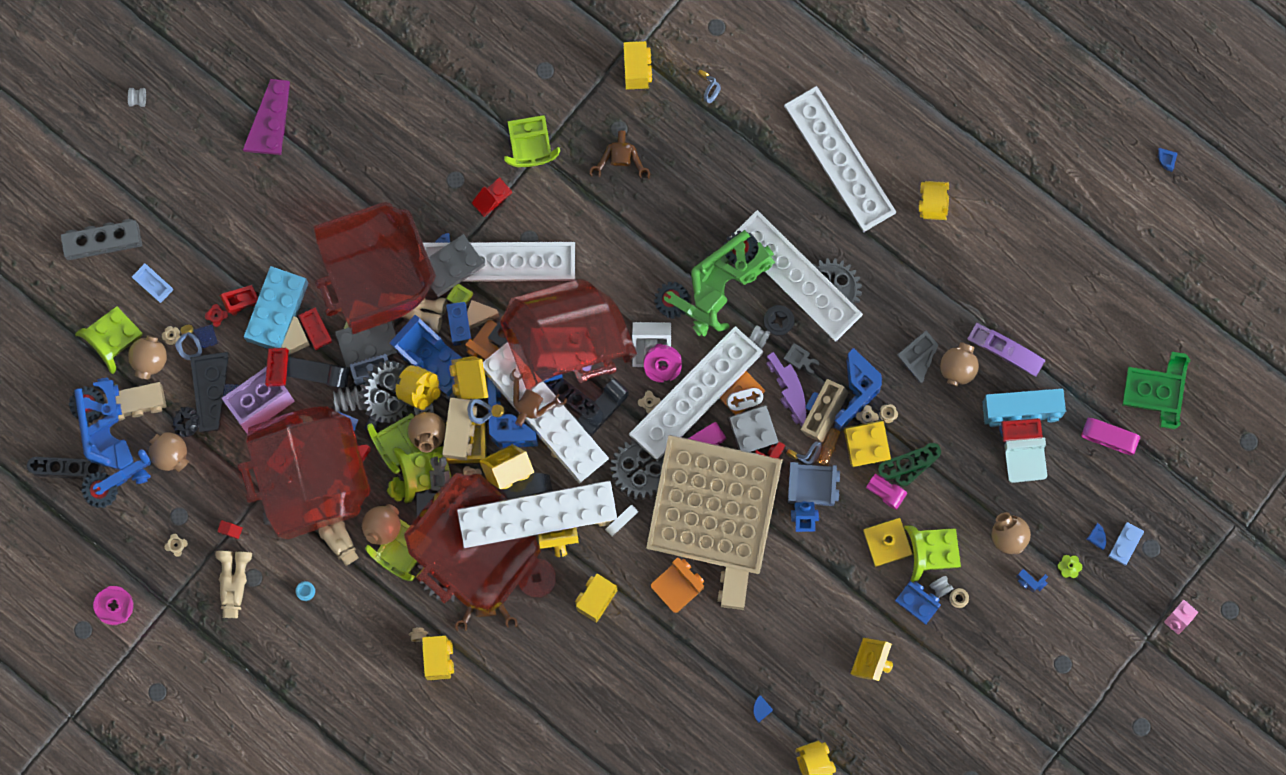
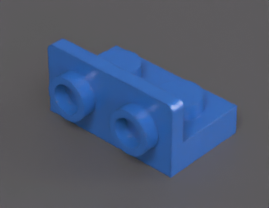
[447,302,471,346]
[895,581,941,625]

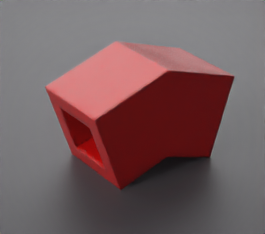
[217,520,243,539]

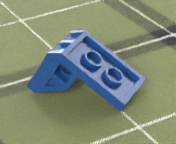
[390,315,462,397]
[834,348,882,432]
[487,377,538,448]

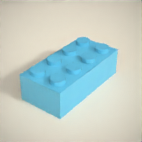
[244,266,309,349]
[983,389,1066,427]

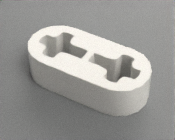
[726,388,763,411]
[605,505,638,536]

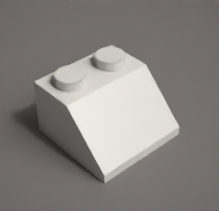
[632,322,671,367]

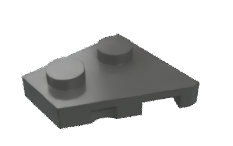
[896,330,938,383]

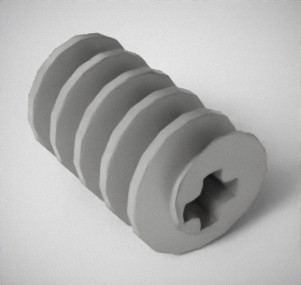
[333,386,364,412]

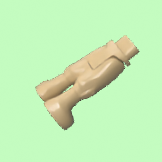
[378,293,447,333]
[302,497,359,566]
[215,551,252,618]

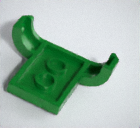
[1122,352,1190,430]

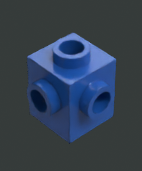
[791,501,819,532]

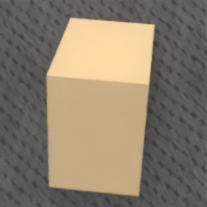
[467,300,499,330]
[281,316,310,355]

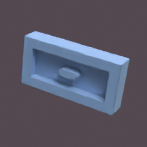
[132,264,174,303]
[1108,522,1144,566]

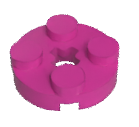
[643,344,682,382]
[93,586,133,625]

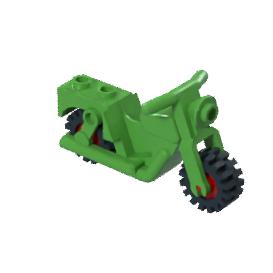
[654,230,775,337]

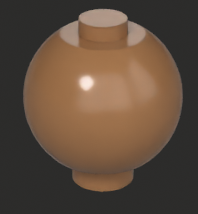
[128,335,167,380]
[940,342,979,387]
[408,412,446,453]
[148,432,189,472]
[362,504,401,545]
[991,512,1031,554]

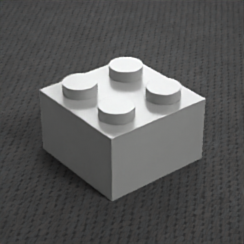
[728,405,778,452]

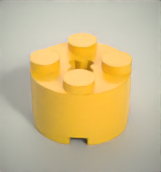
[919,181,949,220]
[396,365,441,410]
[796,740,836,775]

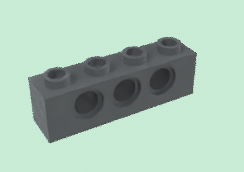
[61,219,142,261]

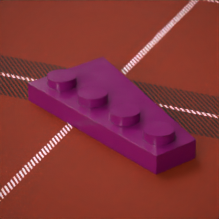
[243,79,290,155]

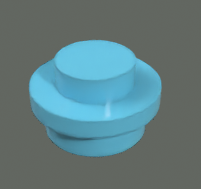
[296,581,315,601]

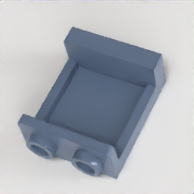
[788,462,840,506]

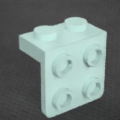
[1004,438,1047,483]

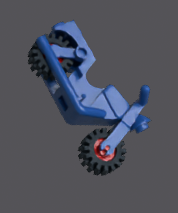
[69,378,151,508]

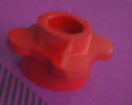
[205,304,228,327]

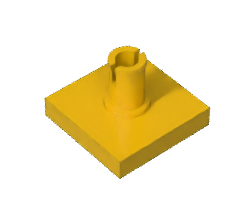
[863,518,912,567]
[538,527,579,557]
[851,638,893,681]

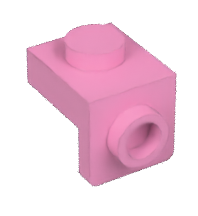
[1164,600,1198,634]

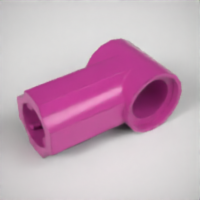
[866,474,907,510]

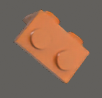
[465,320,518,362]
[651,557,704,613]

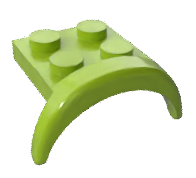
[504,115,560,167]
[75,306,142,374]
[367,413,420,474]
[393,446,452,503]
[365,519,432,581]
[904,525,961,582]

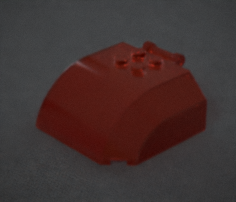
[313,202,436,334]
[500,279,637,391]
[238,406,371,539]
[404,473,541,613]

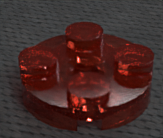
[518,559,556,598]

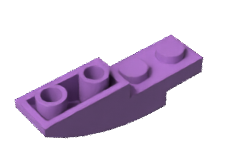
[968,323,1045,377]
[766,352,806,427]

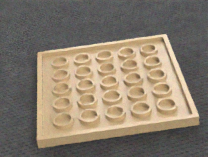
[646,435,782,574]

